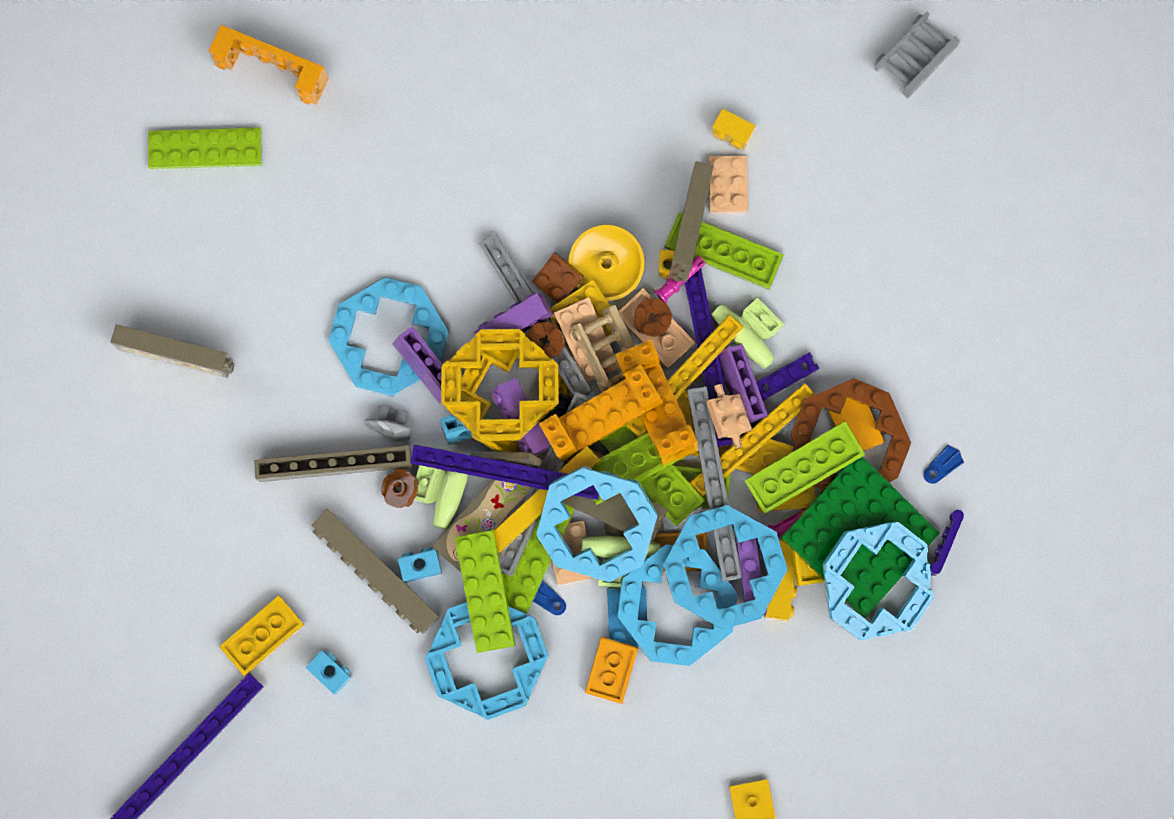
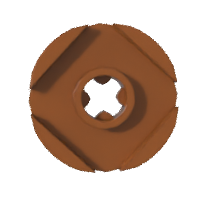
[634,298,672,337]
[527,322,565,359]
[381,469,419,508]

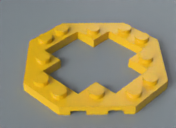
[441,329,559,441]
[461,350,570,452]

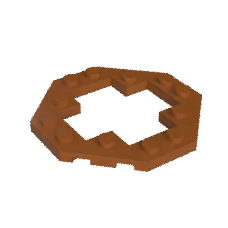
[790,378,911,490]

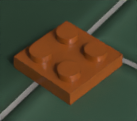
[532,252,584,303]

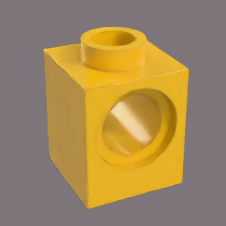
[659,250,674,280]

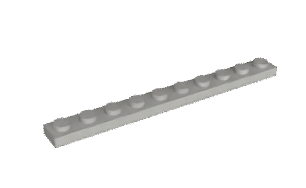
[479,233,594,396]
[687,387,742,582]
[499,392,592,576]

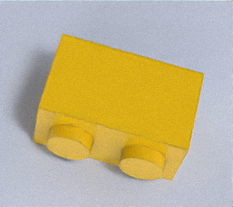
[711,108,756,150]

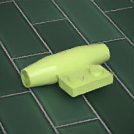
[711,298,784,369]
[414,452,468,530]
[581,535,660,587]

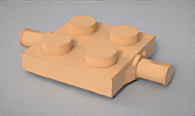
[706,384,752,449]

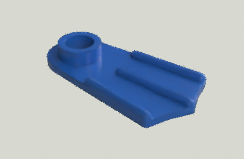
[923,445,964,484]
[533,581,566,615]

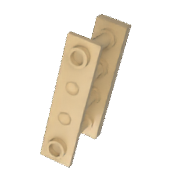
[571,305,635,392]

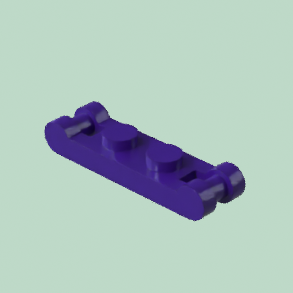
[756,352,820,401]
[930,510,964,576]

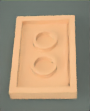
[709,156,748,213]
[553,520,593,585]

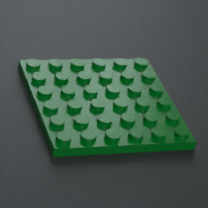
[781,457,940,619]

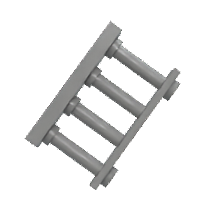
[875,12,961,98]

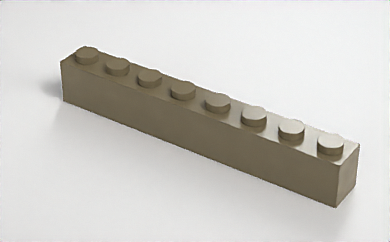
[254,446,412,482]
[311,509,440,634]

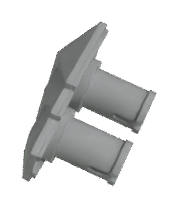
[365,405,411,441]

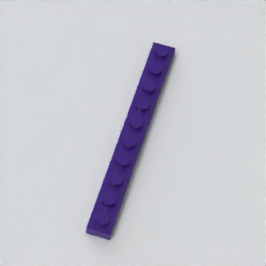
[685,269,734,447]
[410,444,600,500]
[110,673,264,819]

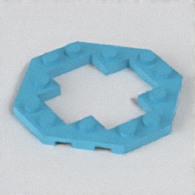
[328,278,449,396]
[536,465,658,582]
[663,505,788,630]
[822,521,934,641]
[617,544,738,666]
[425,602,549,720]

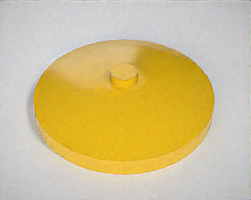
[569,224,645,301]

